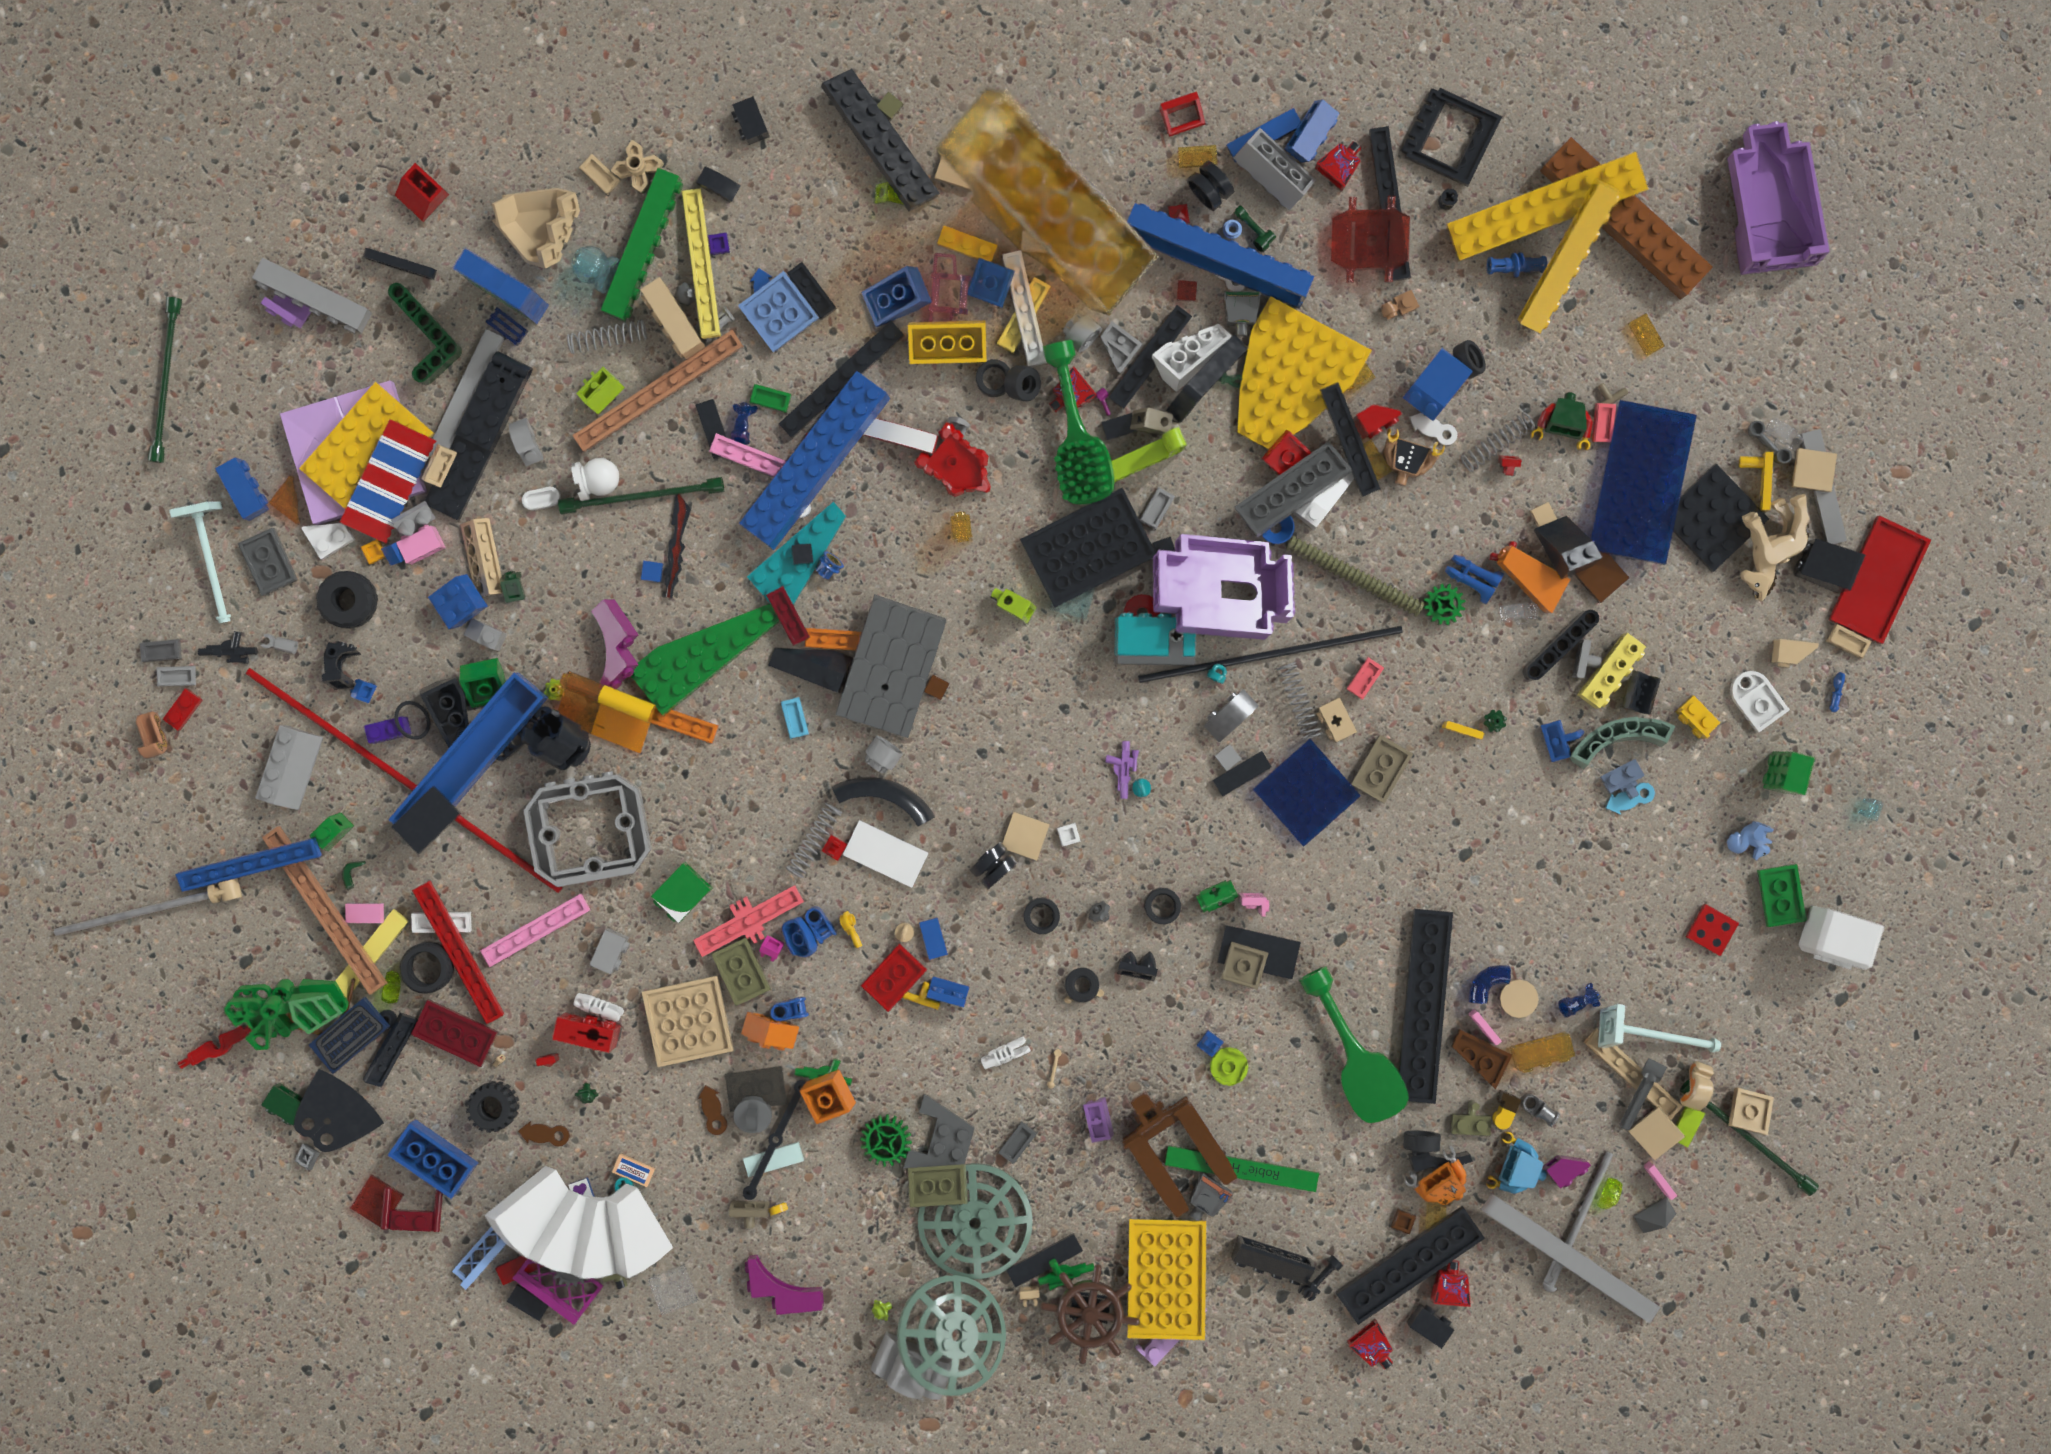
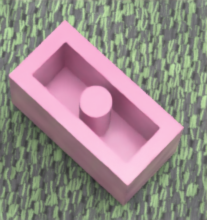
[396,525,446,565]

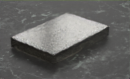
[725,1065,788,1112]

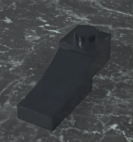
[1407,1151,1473,1172]

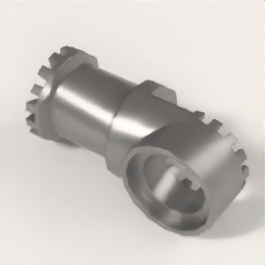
[1520,1094,1560,1127]

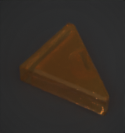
[269,475,300,525]

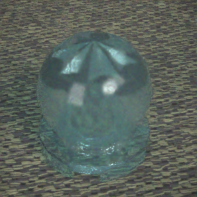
[571,245,620,294]

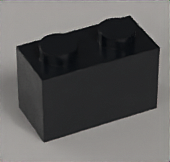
[731,96,770,145]
[1407,1303,1454,1349]

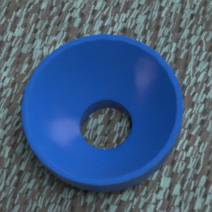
[1262,515,1295,544]

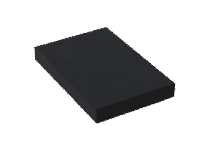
[391,786,462,854]

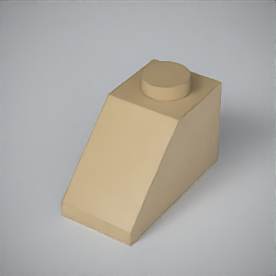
[1771,639,1819,668]

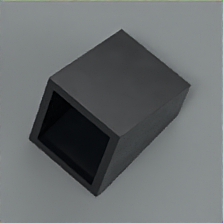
[1794,539,1866,593]

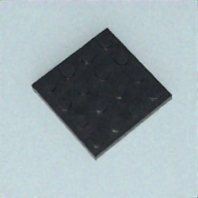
[1659,464,1769,572]

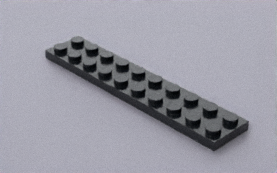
[1399,908,1453,1104]

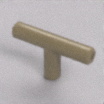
[1593,383,1628,412]

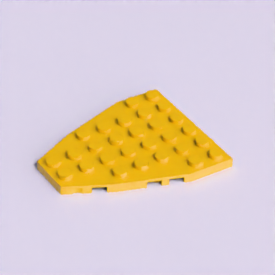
[1237,296,1372,450]

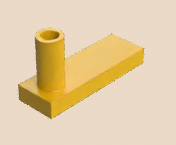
[1739,452,1773,512]

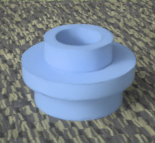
[1223,220,1242,239]

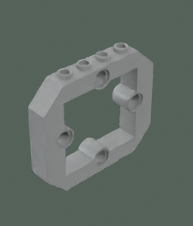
[524,771,652,887]

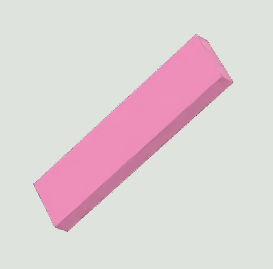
[709,434,787,477]

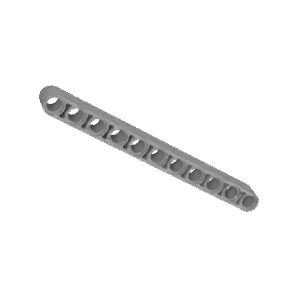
[1481,1193,1661,1323]

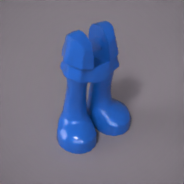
[1445,555,1504,604]

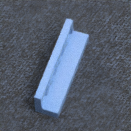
[452,1227,506,1290]

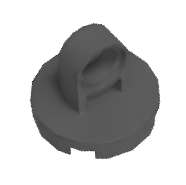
[733,1096,772,1133]

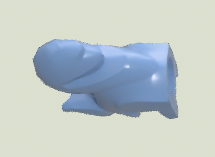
[1727,821,1774,860]

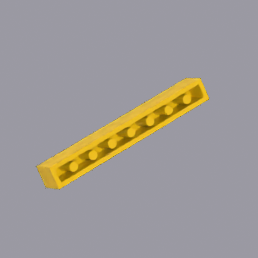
[1517,179,1620,333]

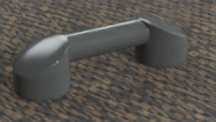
[1748,421,1792,464]

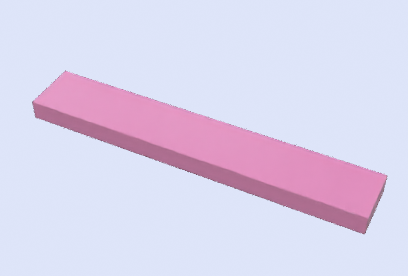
[480,894,590,967]

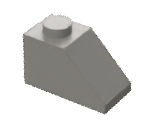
[464,618,507,651]

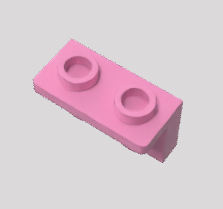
[1239,893,1269,917]

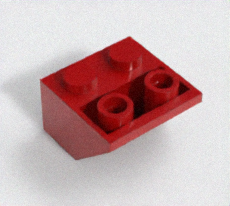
[395,163,450,222]
[1353,404,1402,439]

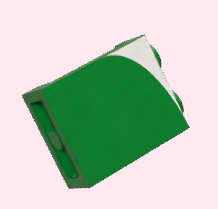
[651,862,713,923]

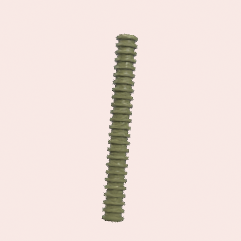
[1286,535,1424,617]

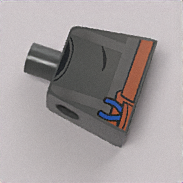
[1189,1172,1234,1221]

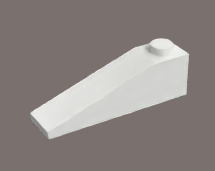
[1152,324,1232,392]

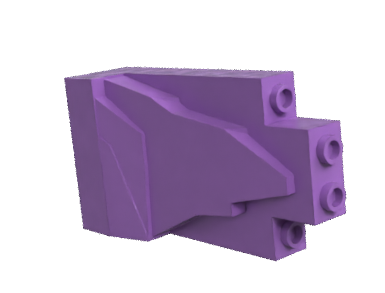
[1727,121,1830,275]

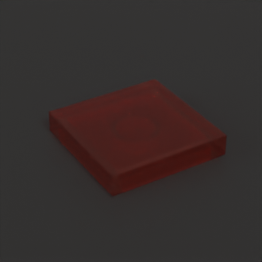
[350,1175,404,1228]

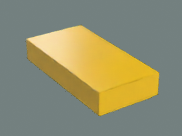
[1442,721,1484,740]

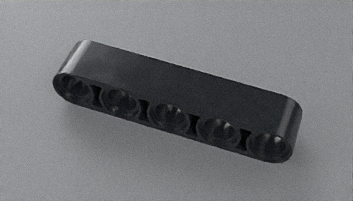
[1523,610,1600,681]

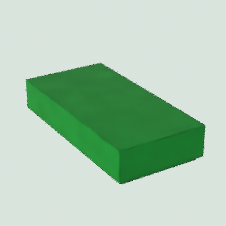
[749,384,792,413]

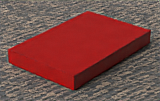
[861,944,928,1012]

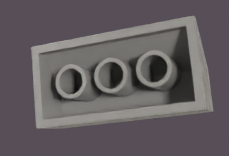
[1234,128,1316,210]
[255,725,324,810]

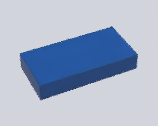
[919,917,948,960]

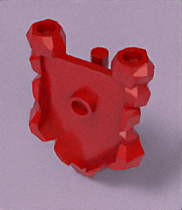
[914,422,991,497]

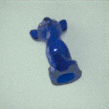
[731,402,758,445]
[1558,983,1601,1017]

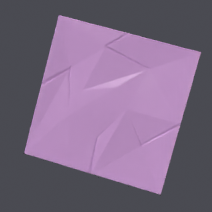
[280,381,427,525]

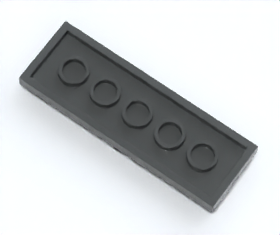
[1235,441,1352,538]

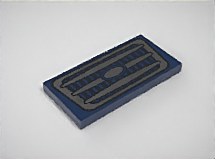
[309,997,390,1074]

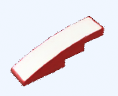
[863,418,939,454]

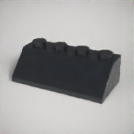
[1231,1235,1316,1286]

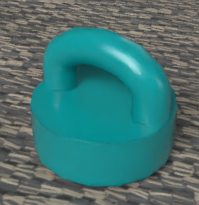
[1207,664,1227,684]
[1132,778,1151,797]

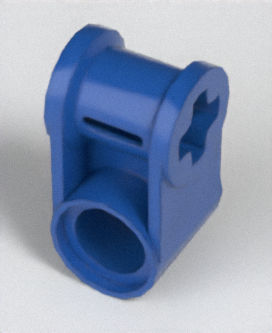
[805,906,837,944]
[771,996,809,1021]

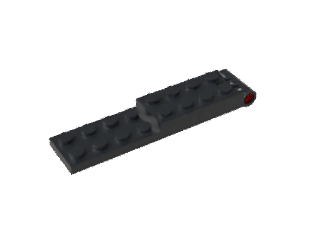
[425,351,533,521]

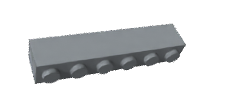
[252,258,372,334]

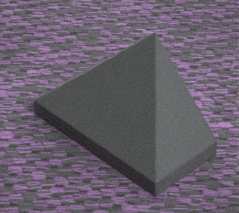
[1633,1197,1676,1233]

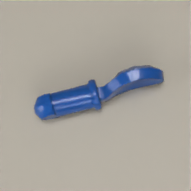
[1829,672,1845,713]

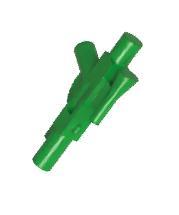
[794,1058,852,1086]
[1038,1259,1094,1291]

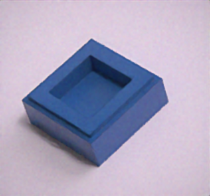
[381,542,404,566]
[641,561,663,583]

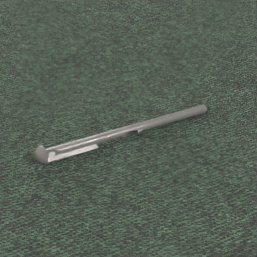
[1543,1151,1614,1293]

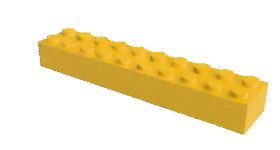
[1446,152,1648,261]

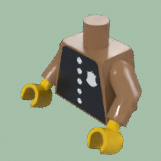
[1383,428,1445,486]

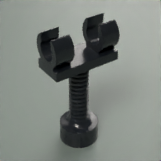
[1298,1255,1343,1301]

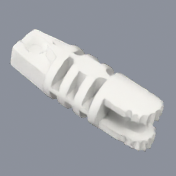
[573,993,624,1022]
[981,1037,1031,1069]

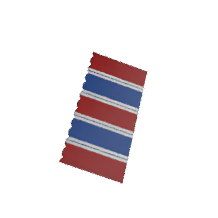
[340,419,437,544]

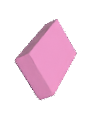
[345,903,384,923]
[1469,1009,1502,1045]
[1643,1162,1677,1200]

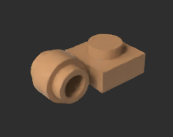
[1381,290,1420,320]

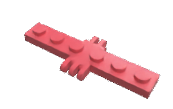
[693,885,804,957]

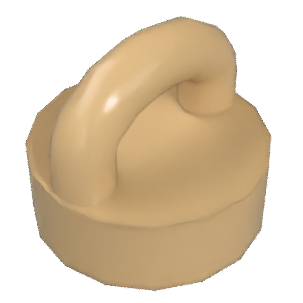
[895,923,914,942]

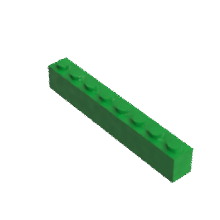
[601,168,683,322]

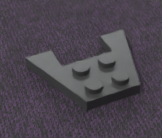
[904,1094,975,1168]

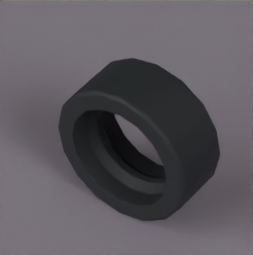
[1453,340,1486,379]
[976,359,1010,397]
[1144,888,1181,925]
[1024,897,1060,934]
[1403,1130,1441,1152]

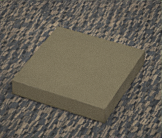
[1220,942,1269,990]

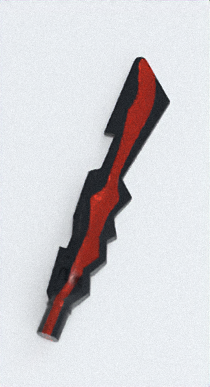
[665,494,691,598]

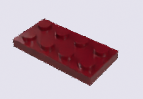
[411,999,499,1067]

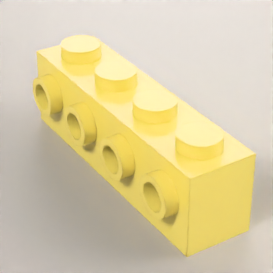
[1577,633,1646,709]

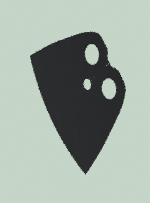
[294,1069,384,1152]

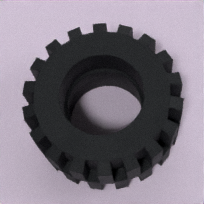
[466,1081,520,1133]

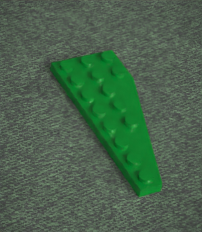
[631,604,780,716]

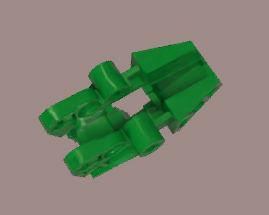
[224,979,349,1050]

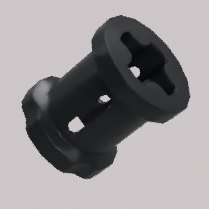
[1438,189,1458,210]

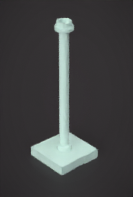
[170,502,231,623]
[1598,1004,1721,1053]

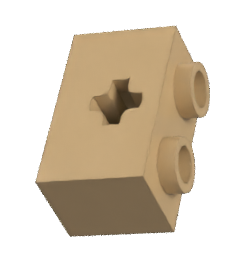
[1316,698,1357,742]

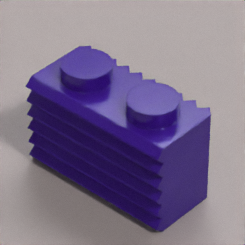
[364,716,412,744]

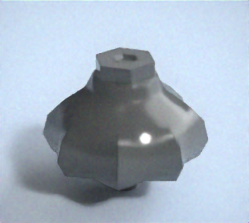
[675,282,696,306]
[1089,901,1110,923]

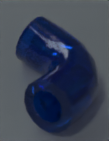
[1469,965,1511,1004]

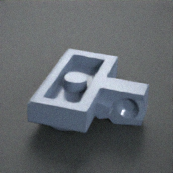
[1600,759,1645,800]

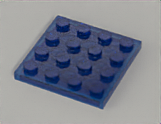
[1252,739,1361,847]

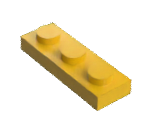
[937,226,998,262]

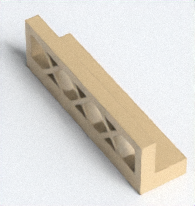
[460,518,503,598]

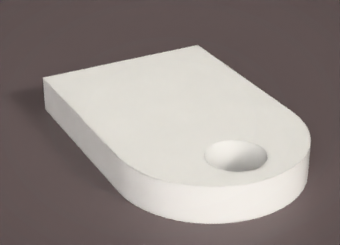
[1730,671,1790,733]

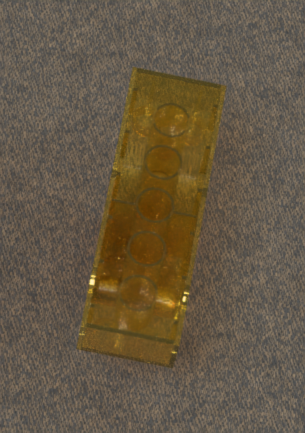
[935,88,1159,316]

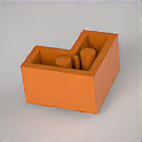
[741,1012,799,1051]

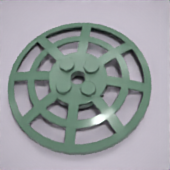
[918,1163,1033,1279]
[897,1275,1006,1396]

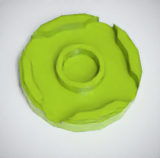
[1210,1047,1248,1086]

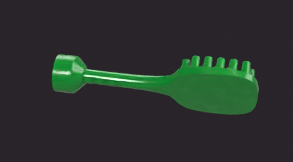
[1042,340,1114,504]
[1299,966,1409,1123]

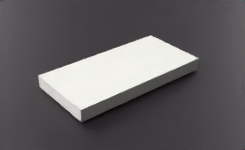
[843,820,928,888]

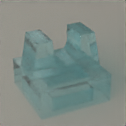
[1858,798,1884,822]

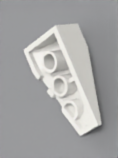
[1293,458,1354,530]

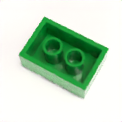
[1763,751,1815,795]

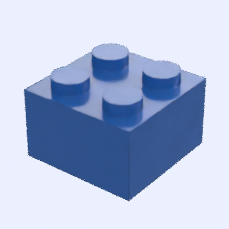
[428,574,488,629]

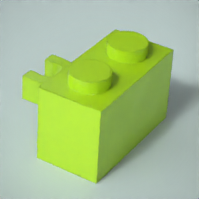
[576,366,625,414]

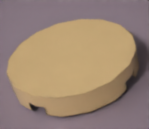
[1499,979,1539,1018]

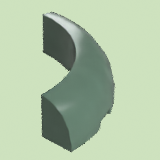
[1570,717,1676,769]

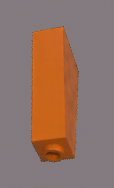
[1497,546,1571,613]

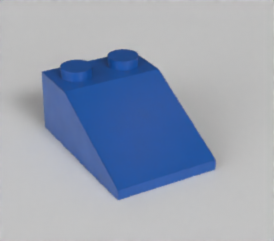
[861,266,932,327]
[1403,348,1473,421]

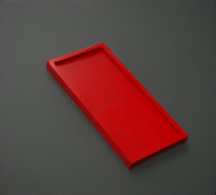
[1829,515,1931,644]

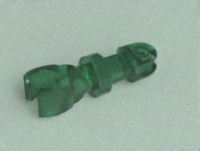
[1218,373,1243,388]

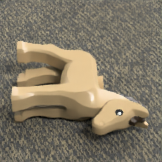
[1740,494,1810,601]

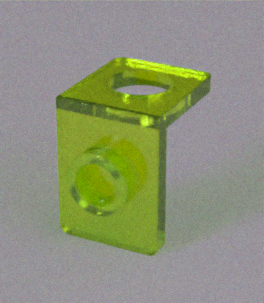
[875,182,904,205]

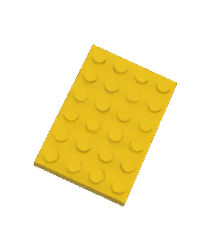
[299,382,435,509]
[1127,1219,1206,1340]

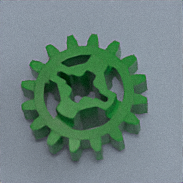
[1423,584,1466,625]

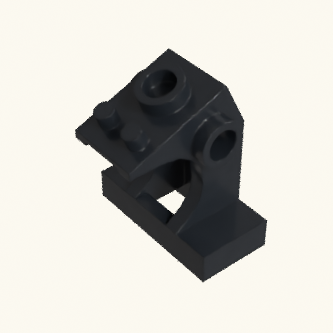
[322,641,361,690]

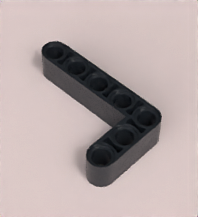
[1166,335,1249,423]

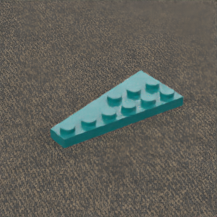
[747,501,847,605]

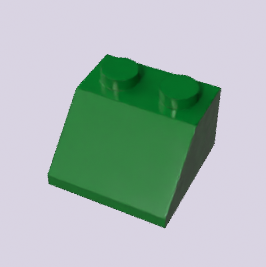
[459,658,506,708]

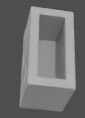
[590,928,630,974]

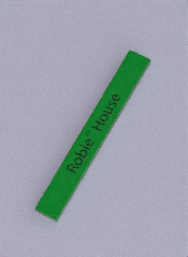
[1164,1145,1319,1192]

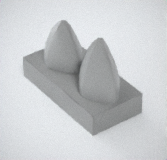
[391,501,436,537]

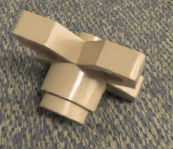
[611,140,664,194]

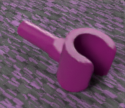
[1096,388,1111,416]

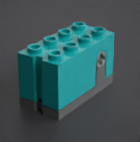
[1114,613,1196,666]

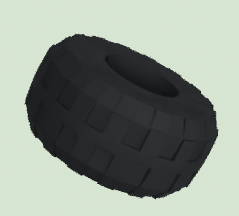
[316,571,378,629]

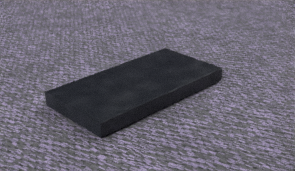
[1217,925,1301,980]

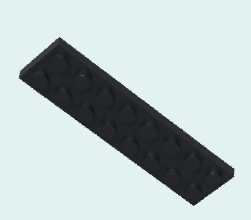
[821,69,940,212]
[1336,1206,1485,1325]

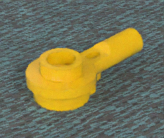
[840,911,862,948]

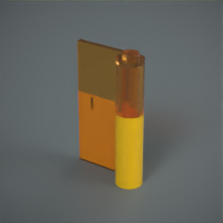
[558,671,656,753]

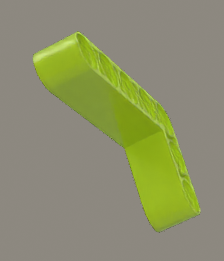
[1111,427,1187,482]

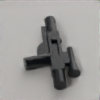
[198,631,258,664]

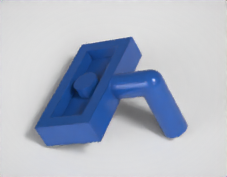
[1541,720,1584,762]

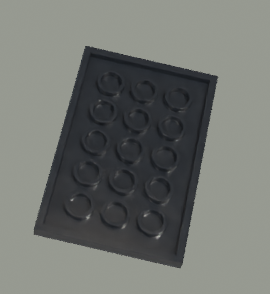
[1020,487,1156,608]

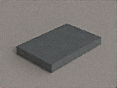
[238,528,298,596]

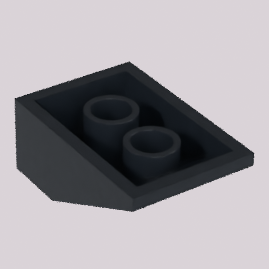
[1534,516,1602,579]

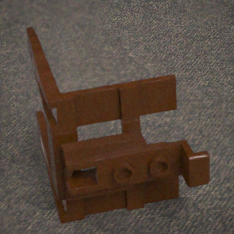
[1122,1091,1237,1217]

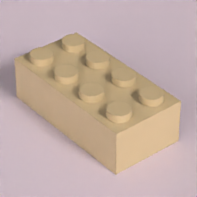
[640,277,706,360]

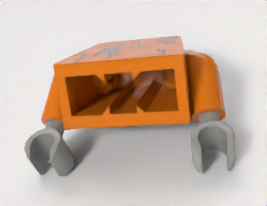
[1405,1146,1466,1205]

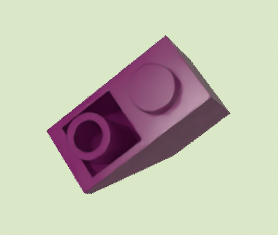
[1543,1155,1591,1189]

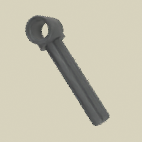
[1619,1058,1667,1130]

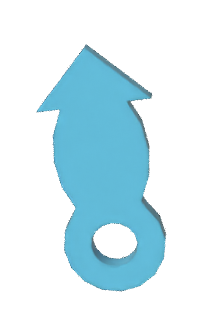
[1605,783,1655,815]

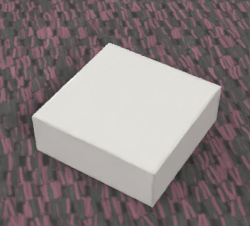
[1057,823,1080,847]

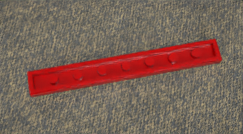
[412,880,505,1024]

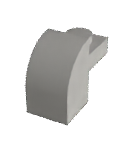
[509,417,544,466]

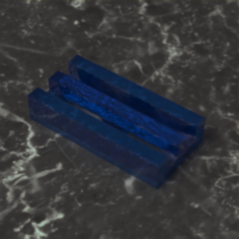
[485,307,529,346]

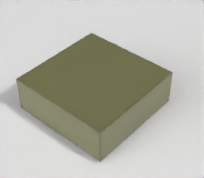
[877,92,903,120]

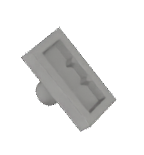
[1572,639,1601,679]

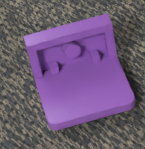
[261,295,311,329]

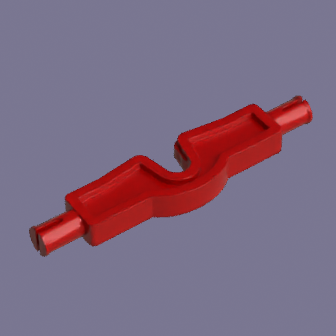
[178,1025,251,1069]

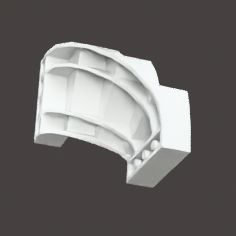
[484,1166,673,1278]

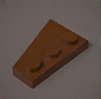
[1451,1029,1512,1089]

